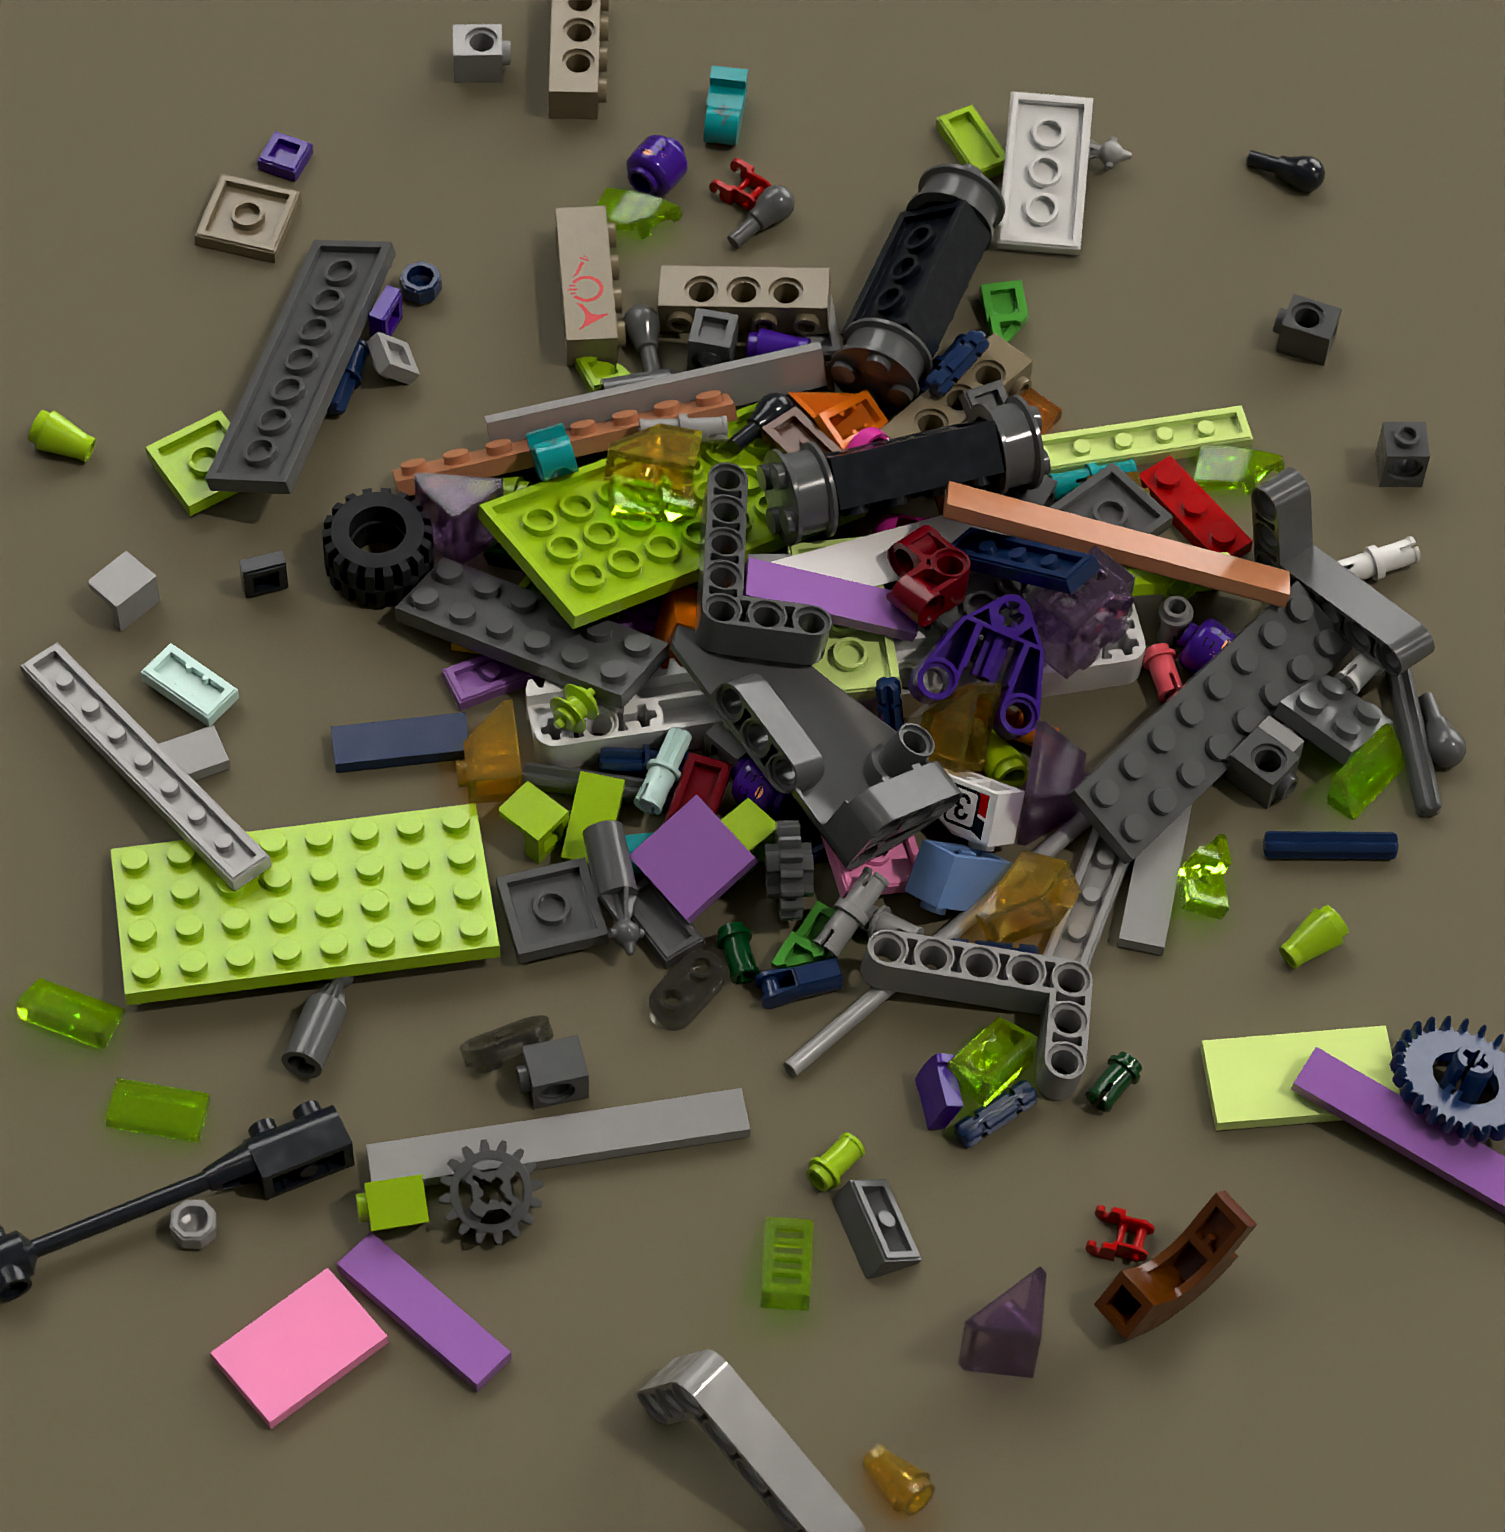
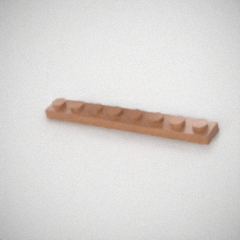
[392,390,738,496]

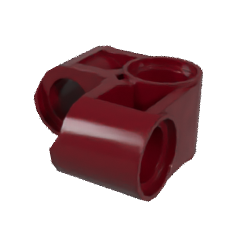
[886,525,971,627]

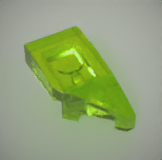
[596,188,683,240]
[1194,446,1285,496]
[607,474,699,522]
[1178,834,1232,920]

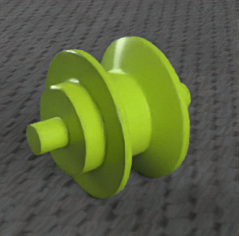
[550,684,599,733]

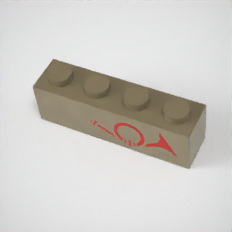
[555,205,626,367]

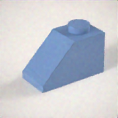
[905,840,1013,915]

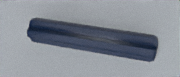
[1263,831,1399,859]

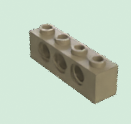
[549,0,609,120]
[658,265,831,335]
[880,333,1033,439]

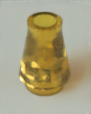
[862,1444,935,1516]

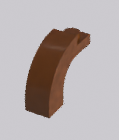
[1094,1190,1257,1339]

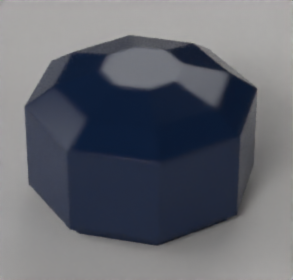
[399,261,442,304]

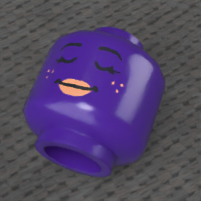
[626,135,687,197]
[1177,618,1236,675]
[731,756,796,818]

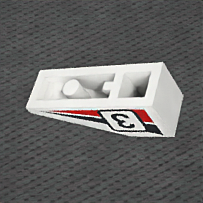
[928,756,1025,851]

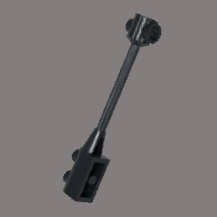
[0,1100,355,1301]

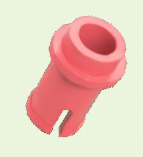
[1142,643,1183,703]

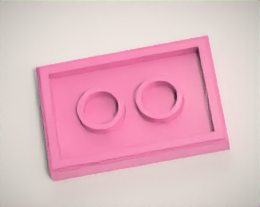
[210,1268,388,1429]

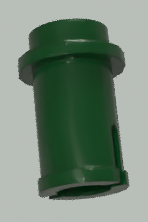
[716,922,760,984]
[1085,1051,1142,1112]

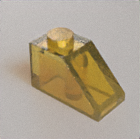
[604,423,703,498]
[920,682,1002,773]
[455,699,522,804]
[976,850,1081,943]

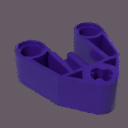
[908,594,1045,740]

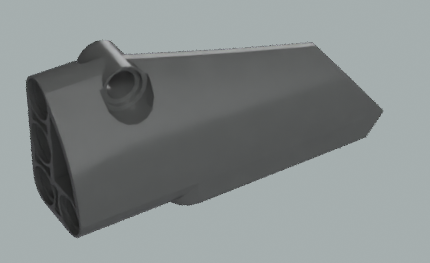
[670,625,963,870]

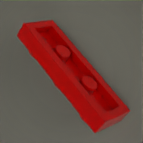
[1138,455,1253,558]

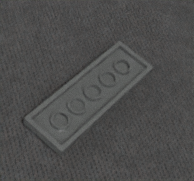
[931,462,1173,663]
[395,557,669,709]

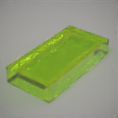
[105,1078,211,1143]

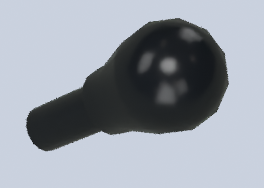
[1246,150,1325,192]
[727,392,794,454]

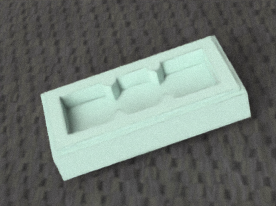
[141,643,239,727]

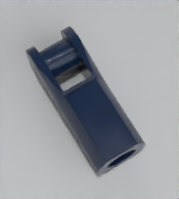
[754,957,843,1009]

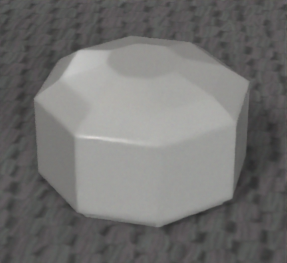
[170,1200,218,1249]

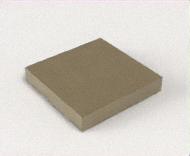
[194,174,301,263]

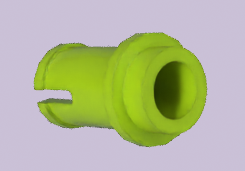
[806,1132,865,1192]

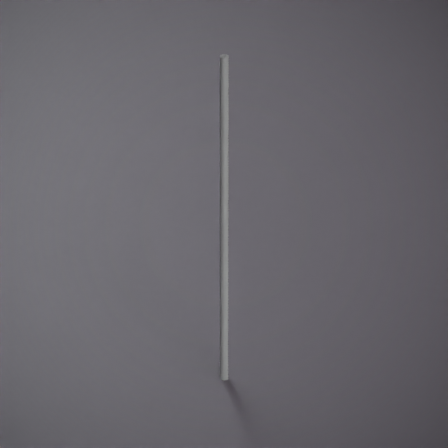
[783,811,1091,1077]

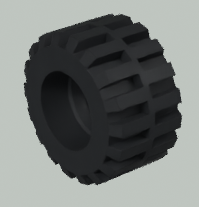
[322,488,435,608]

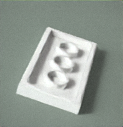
[997,91,1093,256]

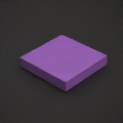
[630,794,758,924]

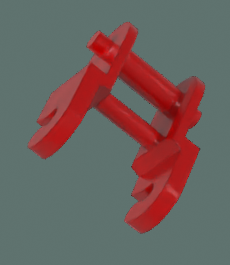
[709,158,771,211]
[1085,1205,1155,1262]

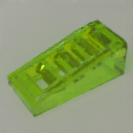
[760,1216,814,1311]

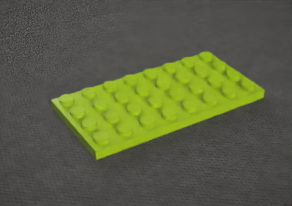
[478,402,866,629]
[111,803,500,1005]

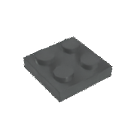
[1273,674,1395,766]
[496,857,609,964]

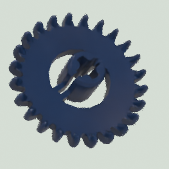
[1389,1015,1505,1142]

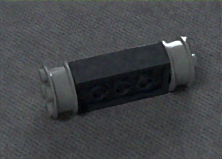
[830,164,1006,412]
[756,395,1051,546]

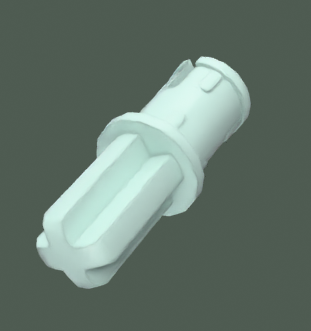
[634,727,692,815]

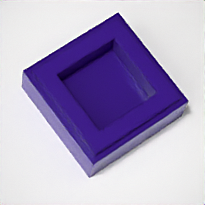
[257,131,313,182]
[368,285,403,338]

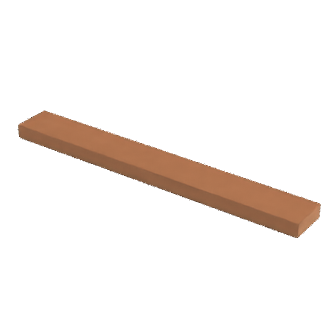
[943,481,1290,607]

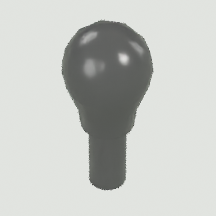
[727,185,795,249]
[623,304,660,372]
[1418,692,1467,769]

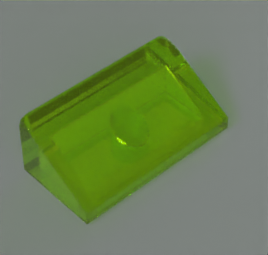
[1327,723,1405,820]
[16,977,125,1050]
[948,1016,1038,1107]

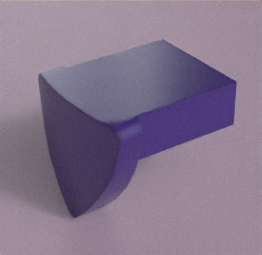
[915,1053,974,1129]

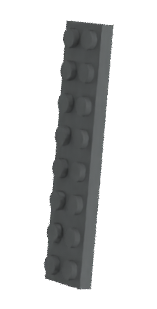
[205,240,396,494]
[1067,581,1353,864]

